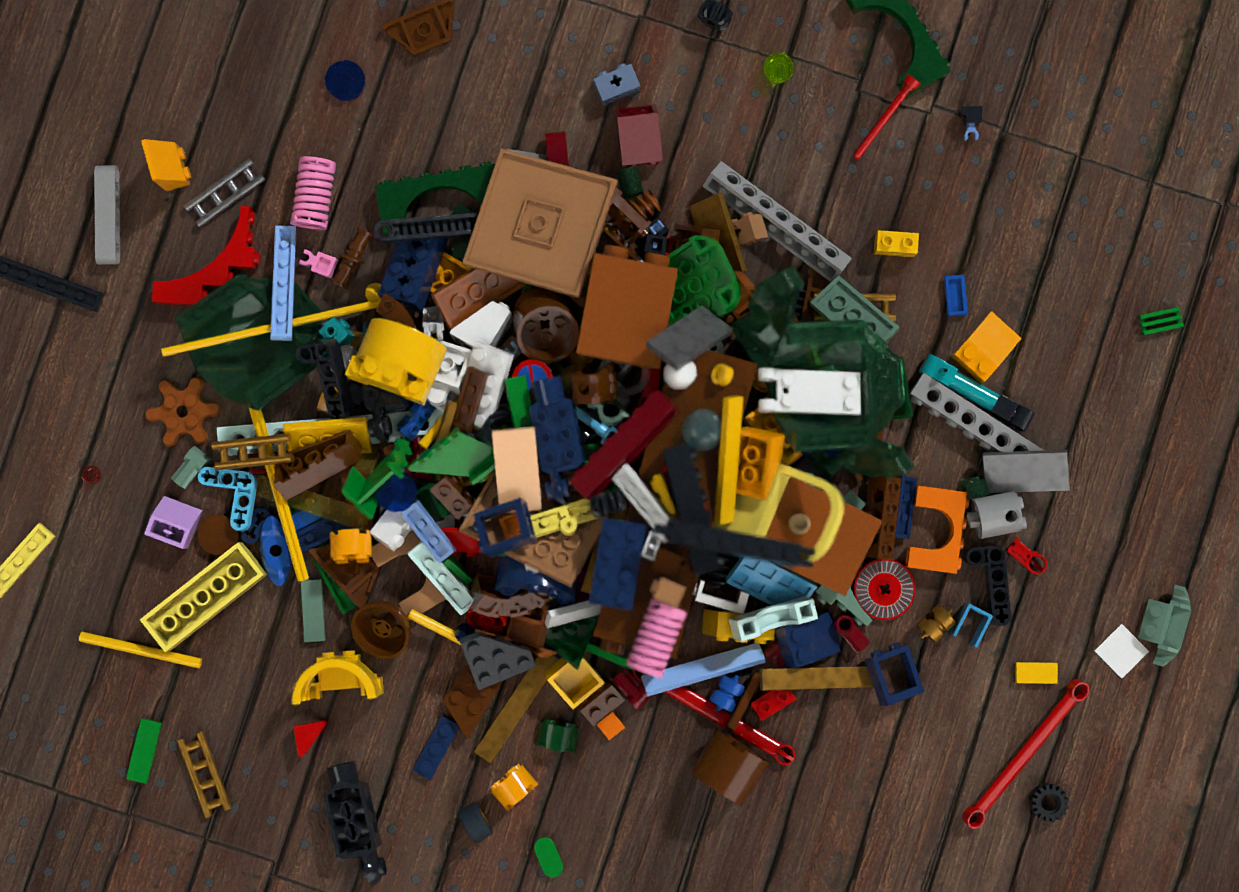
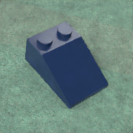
[775,612,841,669]

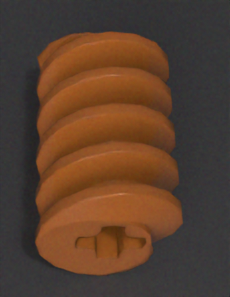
[620,189,661,230]

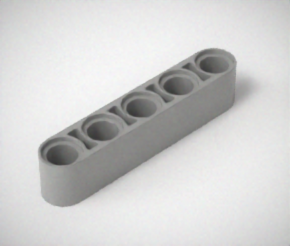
[94,165,120,265]

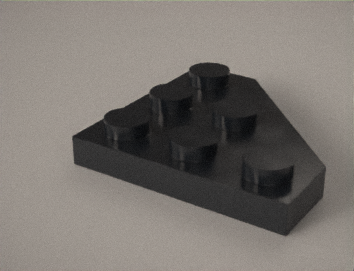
[459,631,536,690]

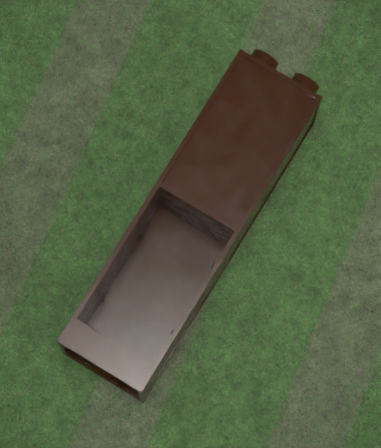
[593,350,758,659]

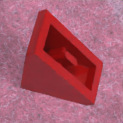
[293,720,328,758]

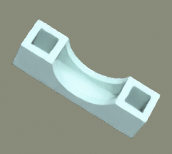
[728,596,818,641]

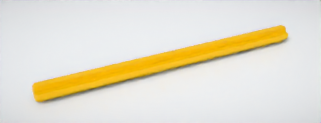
[248,402,309,582]

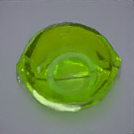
[763,53,794,86]

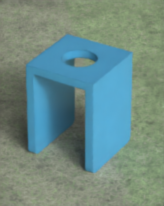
[949,603,993,648]

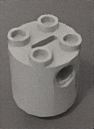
[966,491,1027,539]

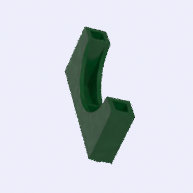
[845,0,950,100]
[375,162,495,237]

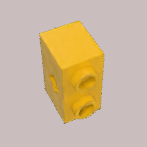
[873,230,919,257]

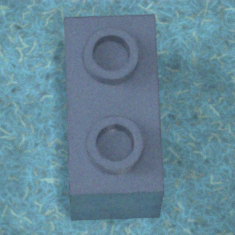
[594,64,640,106]

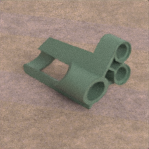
[580,400,629,439]

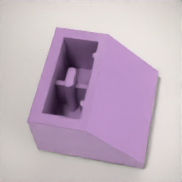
[144,496,203,549]

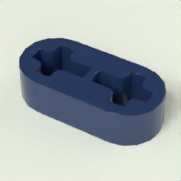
[241,508,272,543]

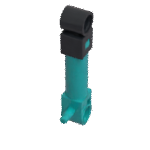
[918,354,1035,432]

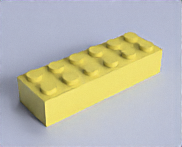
[140,542,268,652]

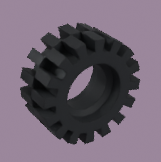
[1029,783,1069,822]

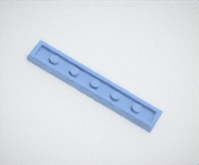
[271,226,296,341]
[641,643,765,697]

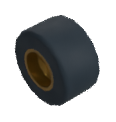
[458,802,493,844]

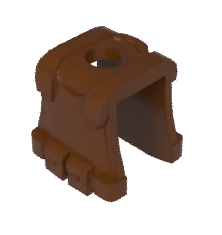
[570,363,618,404]

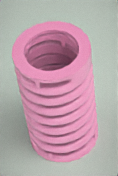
[290,156,336,230]
[626,599,687,678]

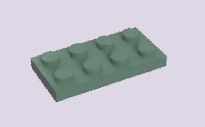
[810,275,899,358]

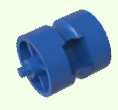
[709,675,746,713]

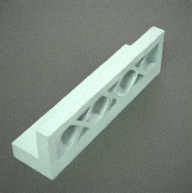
[407,540,474,615]

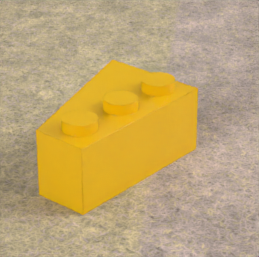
[702,609,775,644]

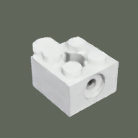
[427,339,472,407]

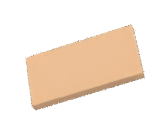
[492,427,542,513]

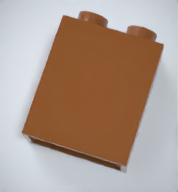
[575,245,678,370]
[765,477,882,596]

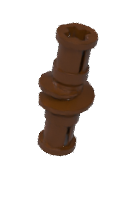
[331,227,373,289]

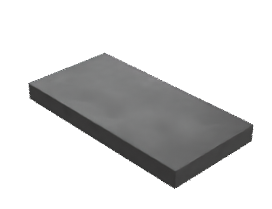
[646,306,733,371]
[983,450,1070,493]

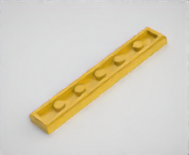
[714,396,743,525]

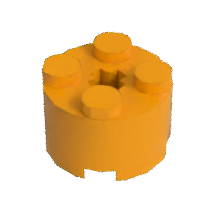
[330,529,372,564]
[490,764,538,811]

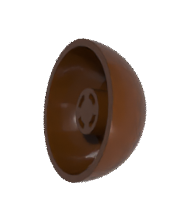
[351,601,411,659]

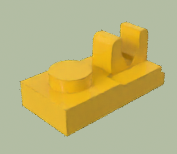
[651,473,678,515]

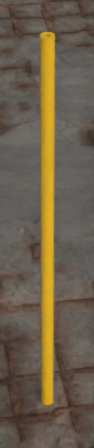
[161,299,381,357]

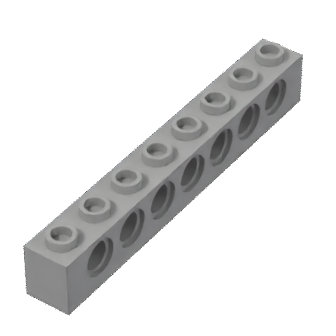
[703,161,852,282]
[909,373,1044,452]

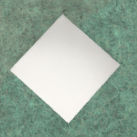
[1095,624,1149,678]

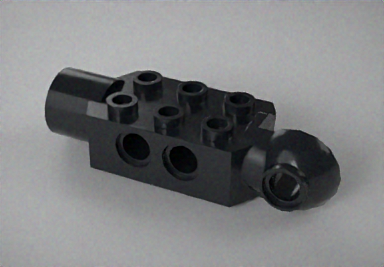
[357,318,411,443]
[323,761,387,886]

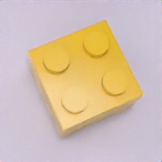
[544,656,605,709]

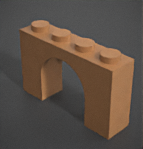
[372,530,447,621]

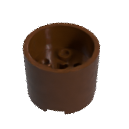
[512,288,579,363]
[690,729,769,806]

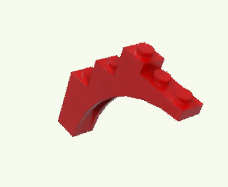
[152,206,261,307]

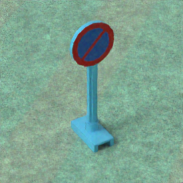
[512,360,617,444]

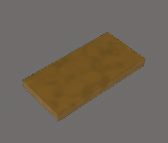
[689,193,747,272]

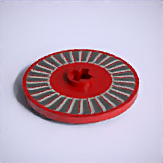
[854,559,915,620]

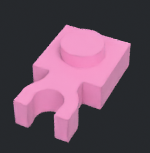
[299,249,339,279]

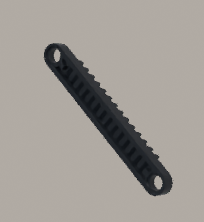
[372,213,479,243]

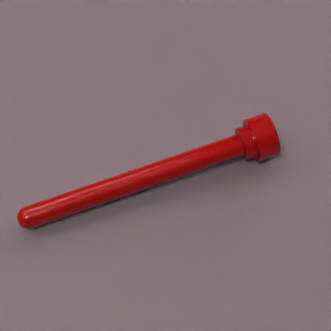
[853,74,921,160]

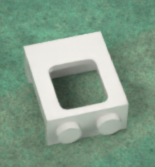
[694,579,749,614]

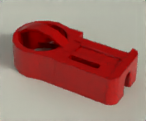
[1006,538,1047,575]

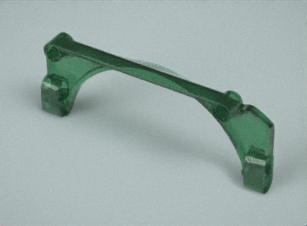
[731,265,915,479]

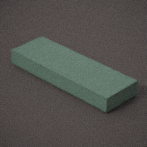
[301,579,326,642]

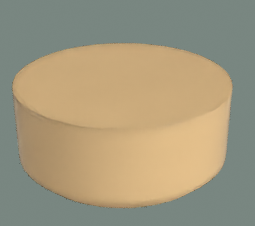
[789,513,811,534]

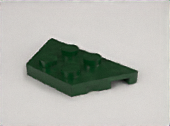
[544,604,598,670]

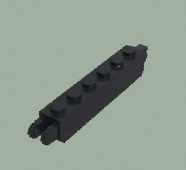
[653,520,815,568]

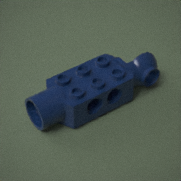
[529,376,586,505]

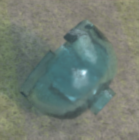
[682,409,722,451]

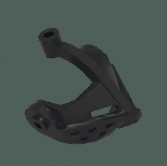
[475,410,512,447]

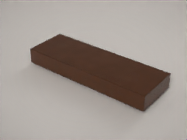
[451,366,489,432]
[725,672,760,731]

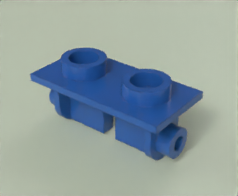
[397,400,435,441]

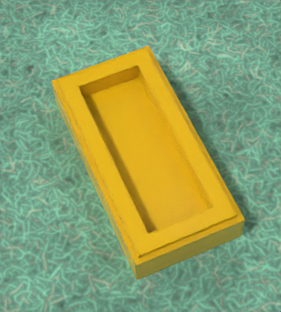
[1015,662,1058,684]

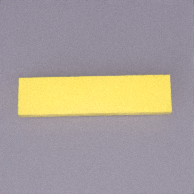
[0,523,56,598]

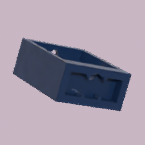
[473,497,537,558]
[864,643,924,706]

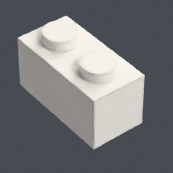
[641,531,661,561]

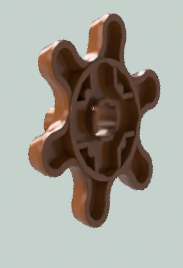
[145,377,221,447]

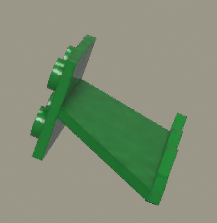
[407,426,496,485]
[341,436,412,520]

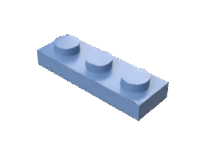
[401,500,457,563]

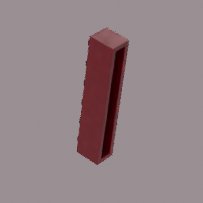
[570,390,680,500]

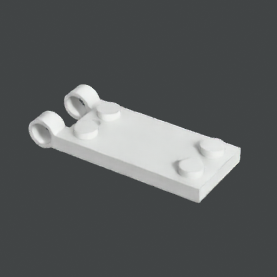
[758,368,861,416]

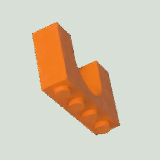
[905,486,969,574]

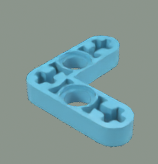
[198,467,258,532]

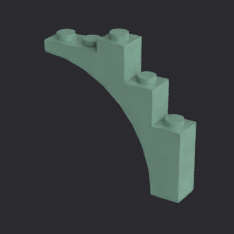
[814,490,873,626]

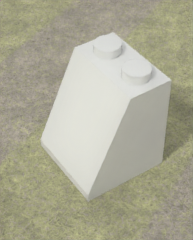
[450,301,513,350]

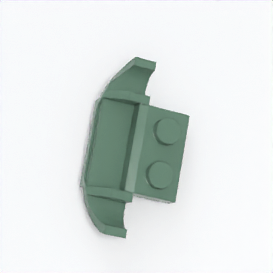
[1138,585,1191,666]

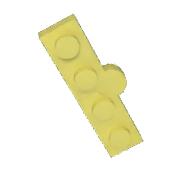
[531,499,601,538]

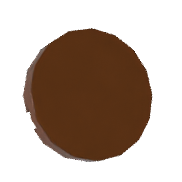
[198,515,240,555]

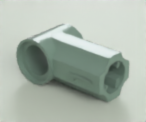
[171,446,211,489]

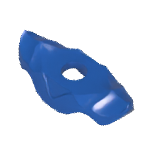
[259,516,292,586]

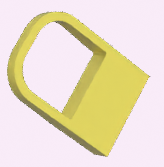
[712,463,844,562]

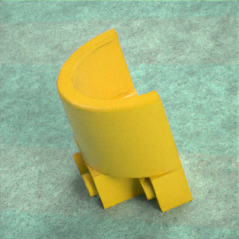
[345,318,447,405]
[292,650,384,704]

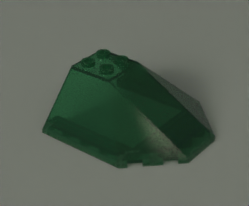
[175,274,322,411]
[768,319,905,452]

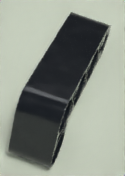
[296,338,354,420]
[963,546,1011,626]

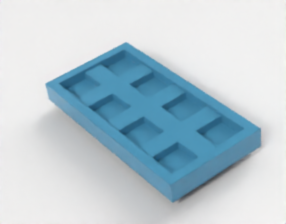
[725,557,817,606]

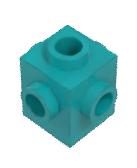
[318,317,355,351]

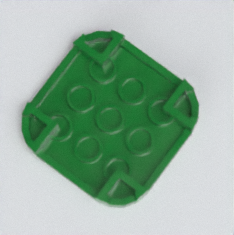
[667,235,741,327]

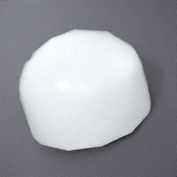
[663,361,697,390]

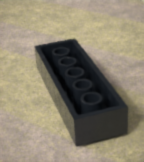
[662,443,723,576]

